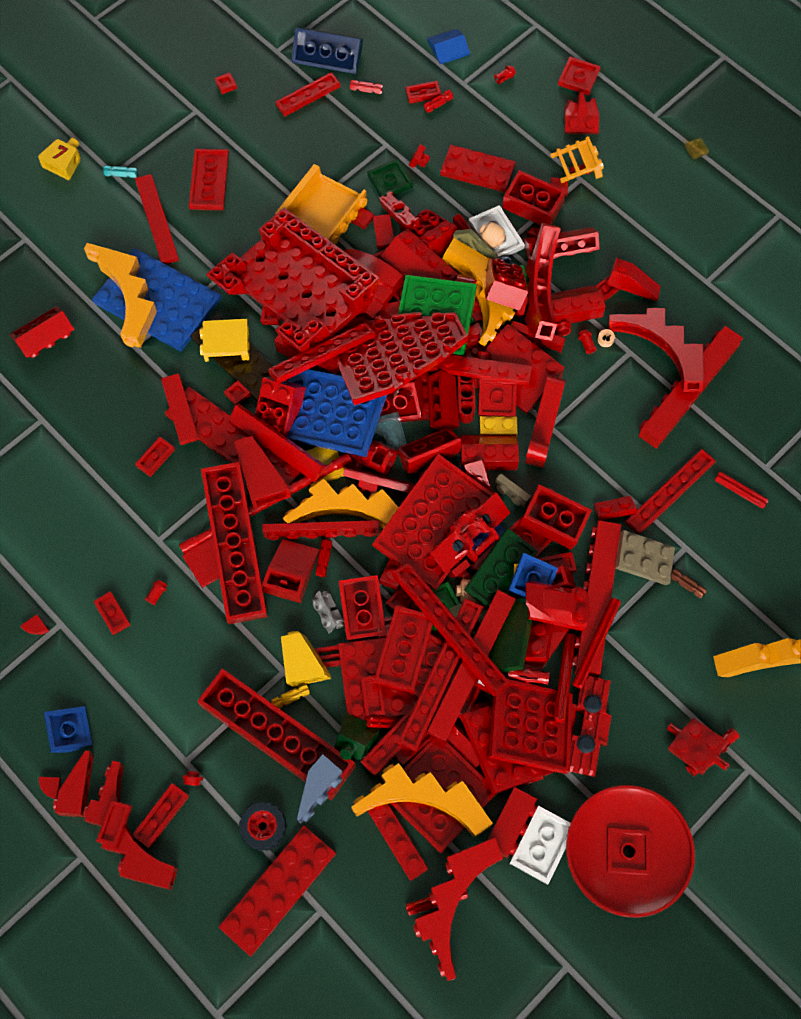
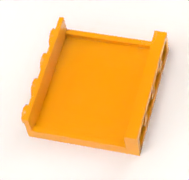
[275,164,368,245]

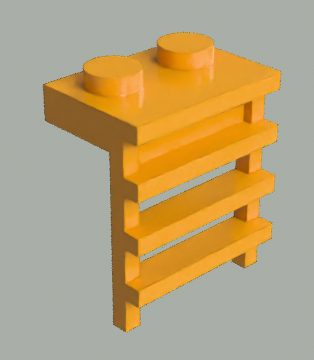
[550,136,604,183]

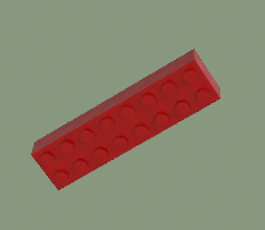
[201,462,268,625]
[197,669,356,801]

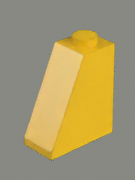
[281,631,331,687]

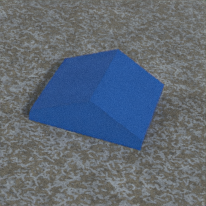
[427,29,470,64]
[508,553,558,598]
[44,706,92,753]

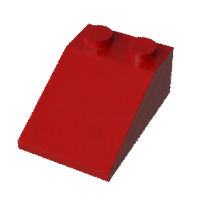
[338,575,386,640]

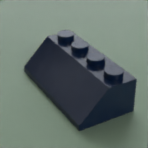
[291,27,363,74]

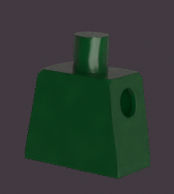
[334,713,381,760]

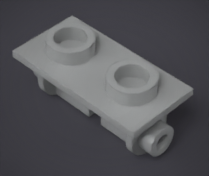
[312,591,344,634]

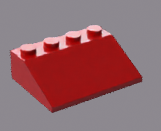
[484,324,565,414]

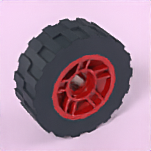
[239,802,287,851]

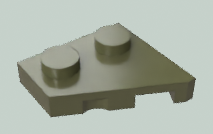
[453,229,498,259]

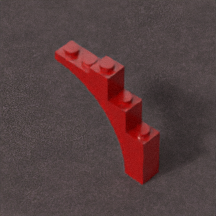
[524,223,561,341]
[609,308,704,392]
[83,760,178,890]
[413,837,503,981]

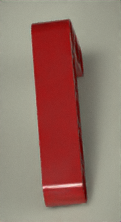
[525,376,566,468]

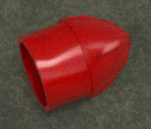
[358,440,398,476]

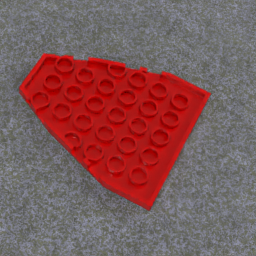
[332,313,468,405]

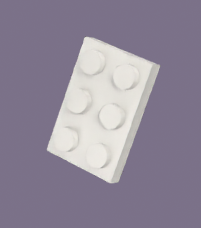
[469,205,525,258]
[510,806,571,885]

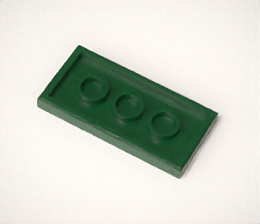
[463,528,538,609]
[489,597,532,673]

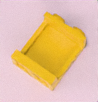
[200,319,250,362]

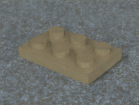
[615,530,675,585]

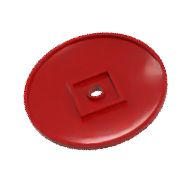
[566,785,695,917]

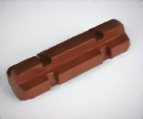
[670,569,706,598]

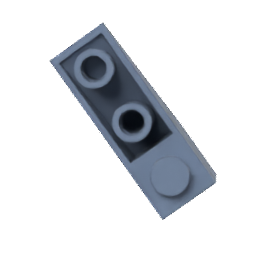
[297,755,343,824]

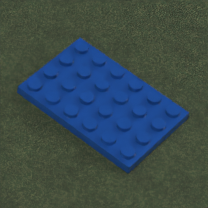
[92,247,222,352]
[286,369,387,457]

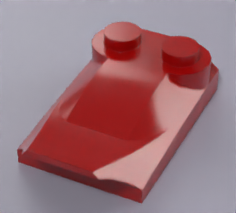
[526,581,590,631]

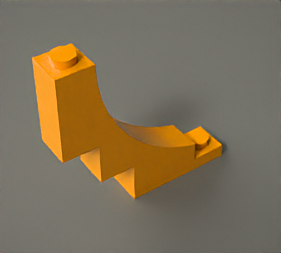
[84,243,157,348]

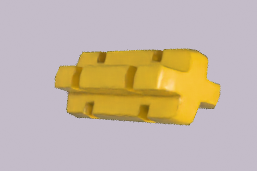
[271,684,310,709]

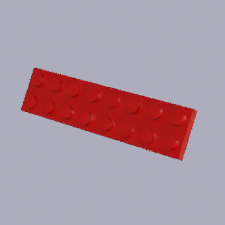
[165,387,302,486]

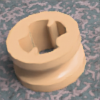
[598,329,615,347]

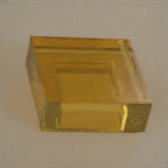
[685,138,709,159]

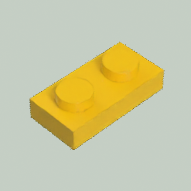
[480,416,518,437]

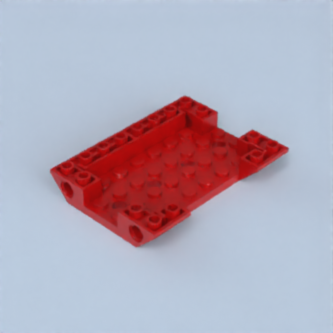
[206,208,380,352]

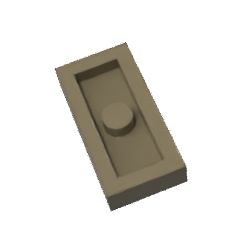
[495,474,531,508]

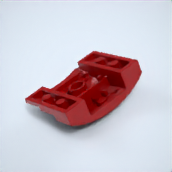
[344,249,404,320]

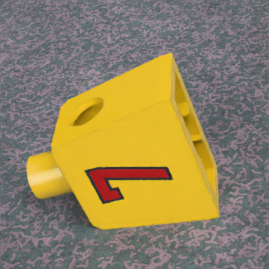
[38,138,81,180]

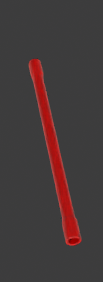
[179,453,352,554]

